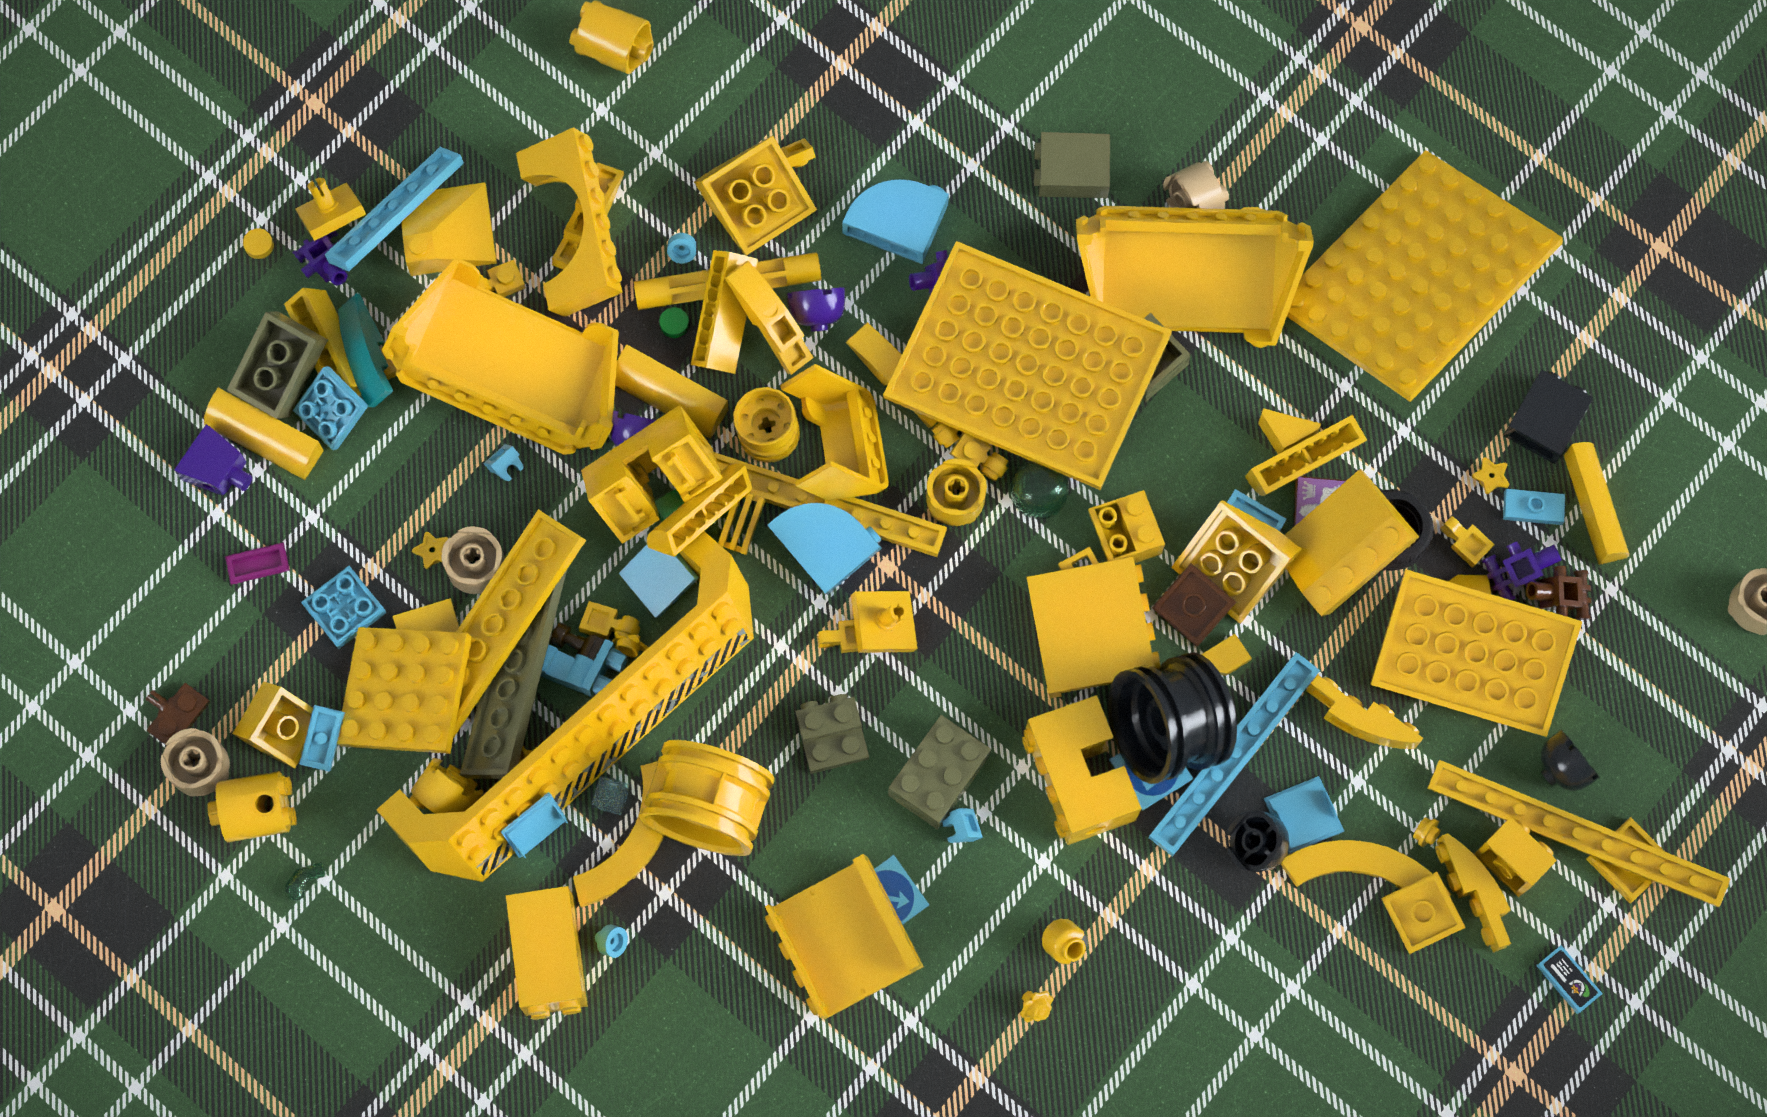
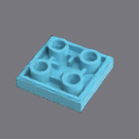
[293,366,368,450]
[619,545,699,618]
[301,566,387,649]

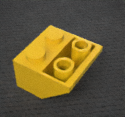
[1088,490,1165,563]

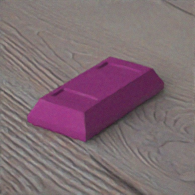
[225,542,290,585]

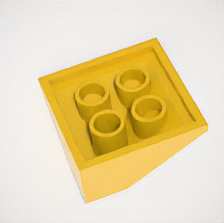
[694,136,817,256]
[402,182,497,276]
[1171,500,1302,624]

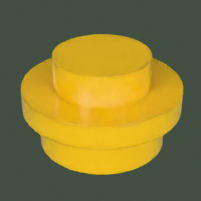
[1413,817,1441,847]

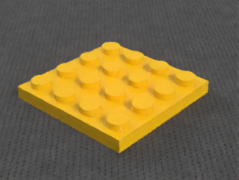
[337,627,472,754]

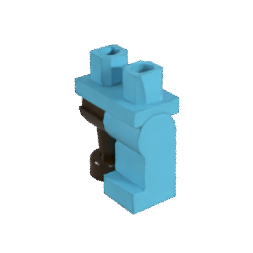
[541,622,628,698]

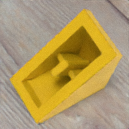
[1258,408,1321,454]

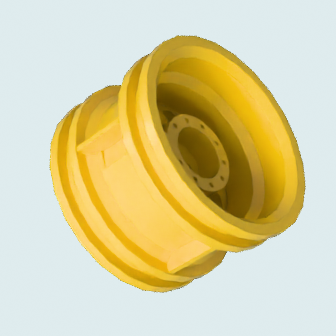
[639,740,775,856]

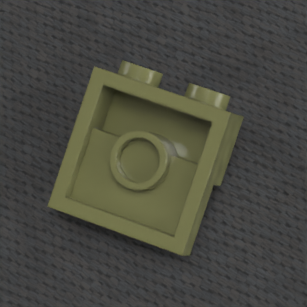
[795,694,869,774]

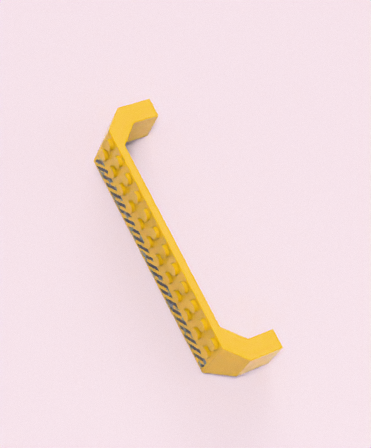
[376,531,754,882]

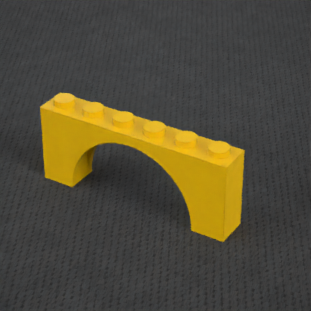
[516,127,623,317]

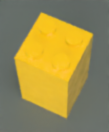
[506,886,588,1020]

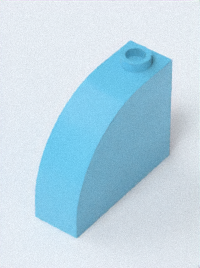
[842,179,949,264]
[768,503,882,595]

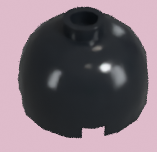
[1541,729,1600,791]
[1227,810,1290,873]

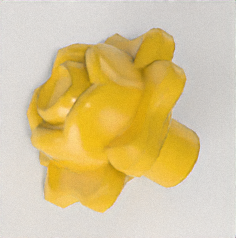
[1020,990,1054,1023]

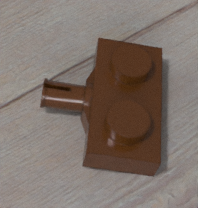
[146,683,211,745]

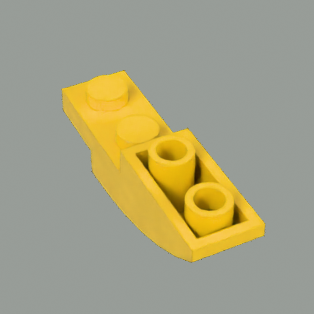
[724,260,814,375]
[1306,674,1423,749]
[1435,833,1511,952]

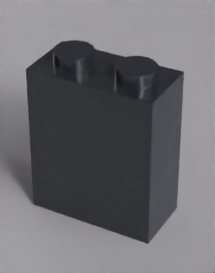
[1503,369,1593,464]

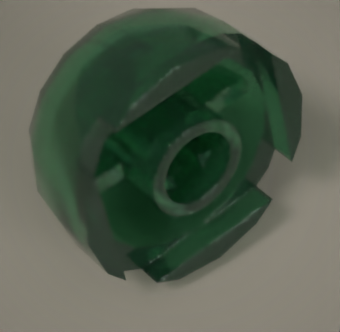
[1010,461,1069,519]

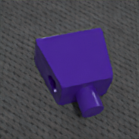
[174,424,253,495]

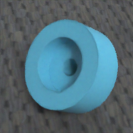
[667,233,696,264]
[595,925,628,958]

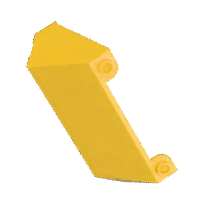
[1076,206,1314,348]
[382,257,619,455]

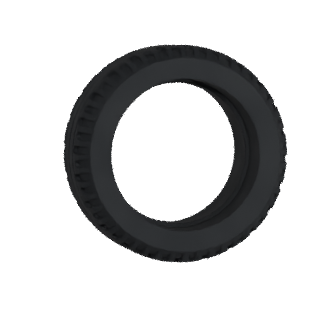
[1381,489,1434,571]

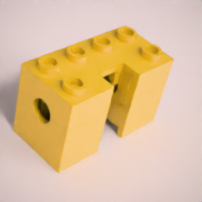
[581,405,722,544]
[1022,695,1141,845]

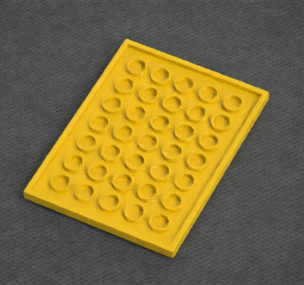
[1287,150,1563,402]
[883,241,1172,490]

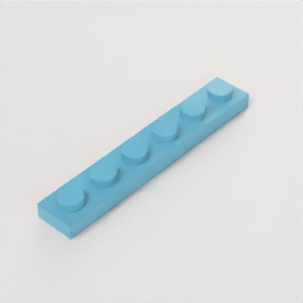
[325,147,464,271]

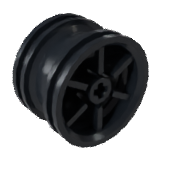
[1109,652,1237,784]

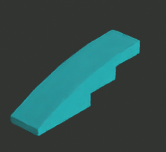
[338,293,393,407]

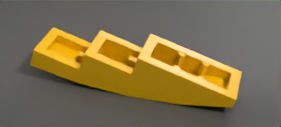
[552,162,624,269]
[846,322,938,428]

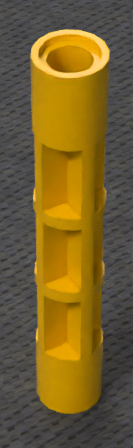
[633,252,822,310]

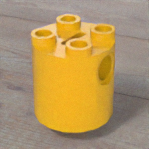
[569,0,654,74]
[208,771,297,842]

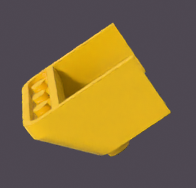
[780,364,889,500]

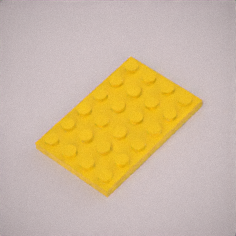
[1370,569,1583,737]

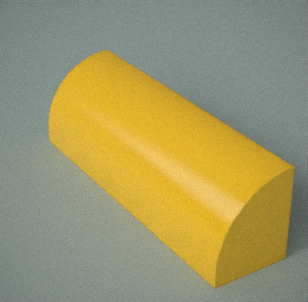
[691,250,758,374]
[284,288,361,396]
[615,344,728,439]
[204,387,324,480]
[1245,415,1367,496]
[1564,442,1629,565]
[647,463,752,557]

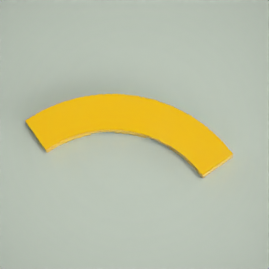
[573,761,664,908]
[1281,840,1451,896]

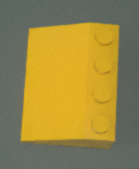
[1285,469,1419,616]

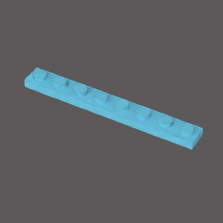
[1149,652,1320,857]

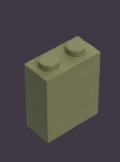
[1034,132,1110,198]

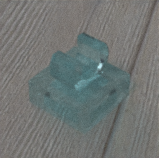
[591,776,630,815]

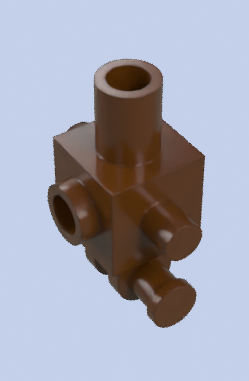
[1526,566,1592,620]

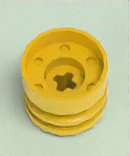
[733,387,800,463]

